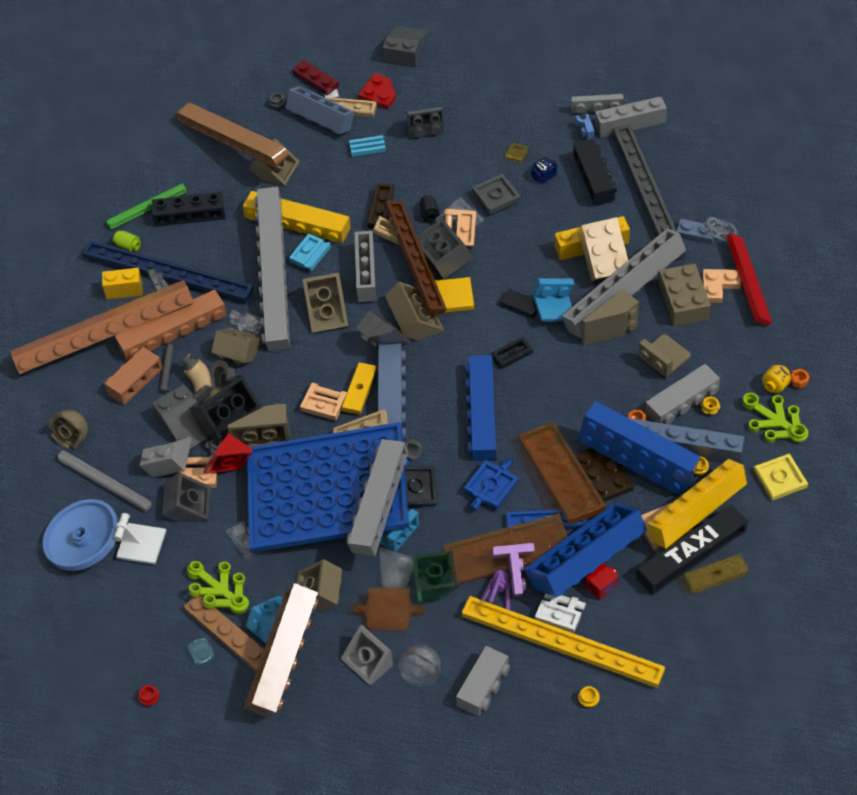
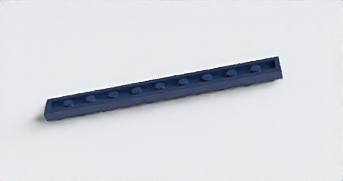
[82,240,254,303]

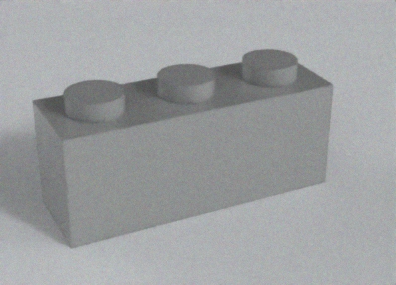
[456,646,510,717]

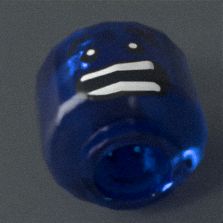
[531,157,557,183]

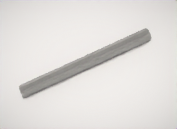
[58,450,152,512]

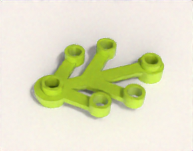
[743,393,808,443]
[187,561,249,614]

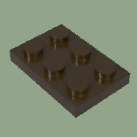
[572,448,634,504]

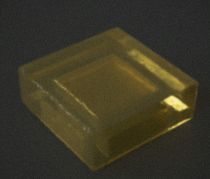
[506,142,529,163]

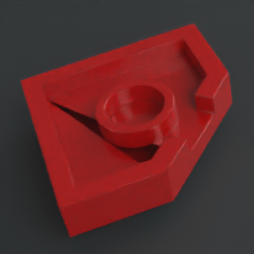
[358,73,396,110]

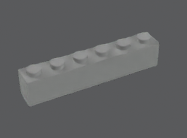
[347,439,408,556]

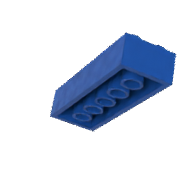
[577,401,701,496]
[524,503,647,597]

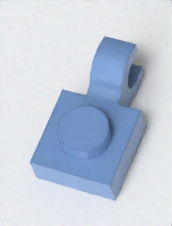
[576,114,594,140]

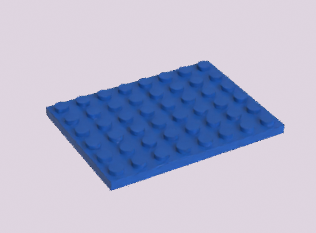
[248,422,409,552]

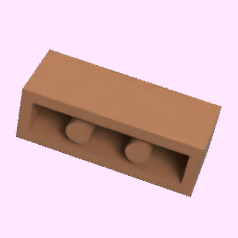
[104,347,163,405]

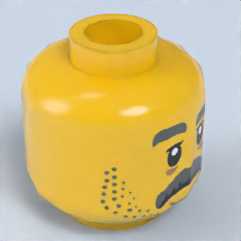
[762,365,791,393]

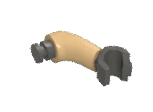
[179,352,215,402]

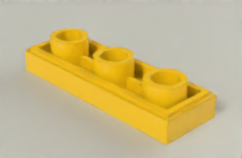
[342,362,377,415]

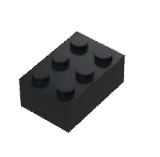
[189,375,261,440]

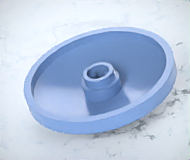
[43,499,119,571]

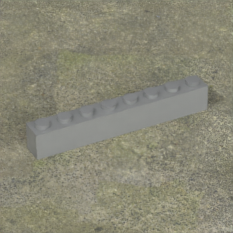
[562,228,686,338]

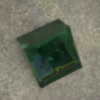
[412,550,458,603]

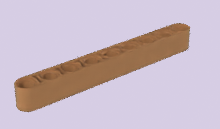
[176,102,288,167]

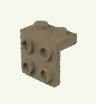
[638,334,691,378]

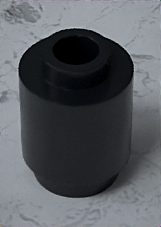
[419,195,440,221]

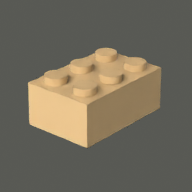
[578,217,628,282]

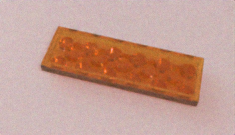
[518,422,606,525]
[443,513,567,585]

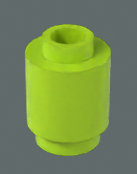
[113,231,141,252]

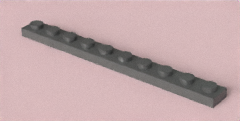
[613,125,686,259]

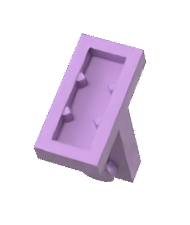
[491,543,535,597]

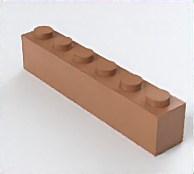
[114,290,227,362]

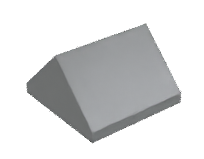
[341,625,393,685]

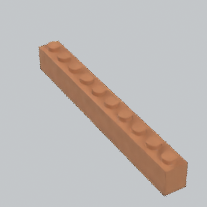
[10,280,194,374]

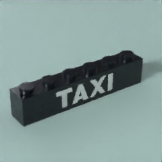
[637,505,748,595]

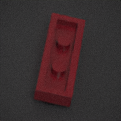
[292,60,339,96]

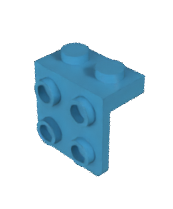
[245,596,282,644]

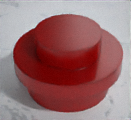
[138,685,160,706]

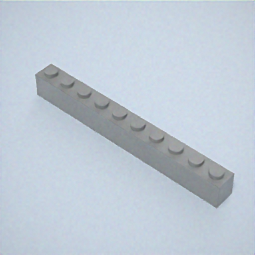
[254,187,290,351]

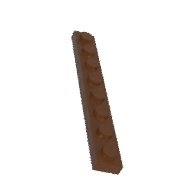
[384,201,447,314]

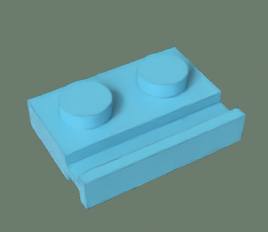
[289,233,331,272]

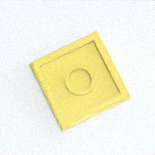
[753,454,808,501]

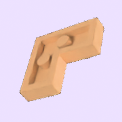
[703,269,741,303]

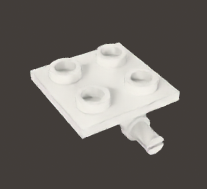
[113,513,167,565]

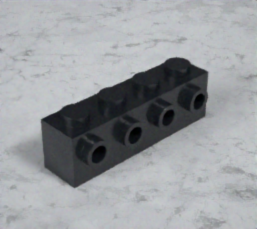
[573,138,617,205]
[152,192,225,227]

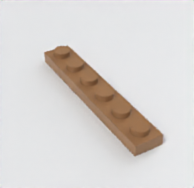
[183,595,264,672]

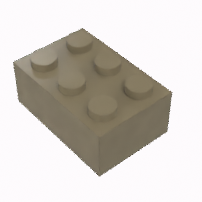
[658,264,711,327]

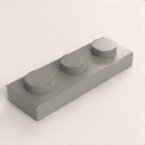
[571,94,624,114]

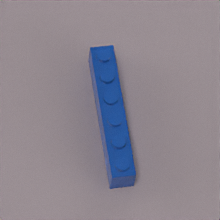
[466,355,496,461]

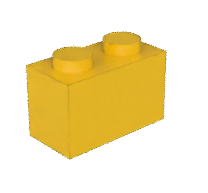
[102,268,143,300]

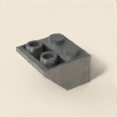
[406,107,444,139]

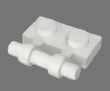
[535,594,586,633]

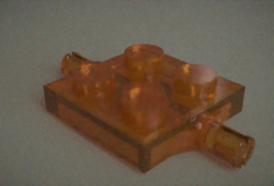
[354,587,424,630]

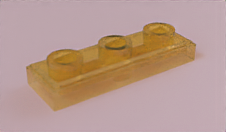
[684,554,749,594]

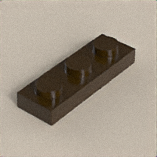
[368,183,394,228]

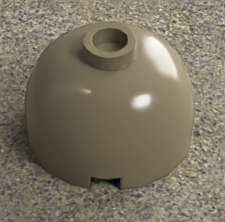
[48,410,88,449]

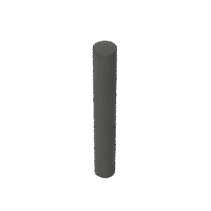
[160,344,174,394]

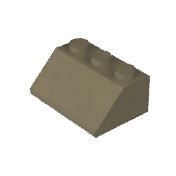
[385,282,444,341]

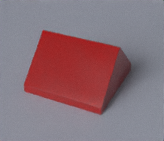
[203,433,252,474]

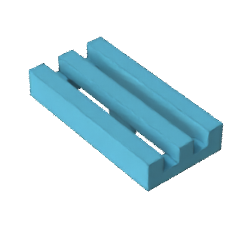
[349,135,386,157]

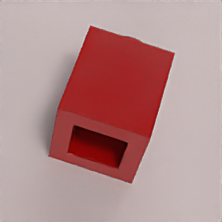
[586,562,618,600]

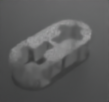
[702,217,737,241]

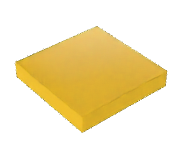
[435,277,474,313]

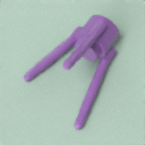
[480,570,512,610]

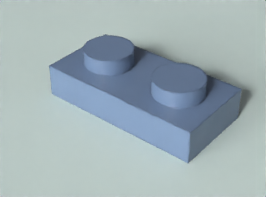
[677,219,716,244]

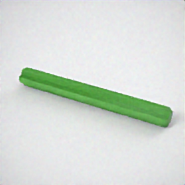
[107,183,187,229]

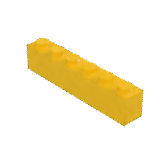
[243,191,351,244]
[647,459,747,549]

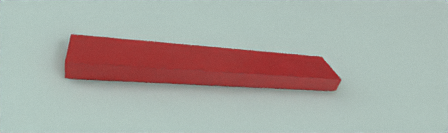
[726,233,772,326]

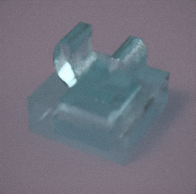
[187,637,215,666]

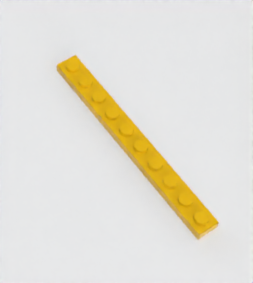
[462,596,665,688]

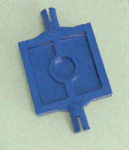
[464,458,519,511]

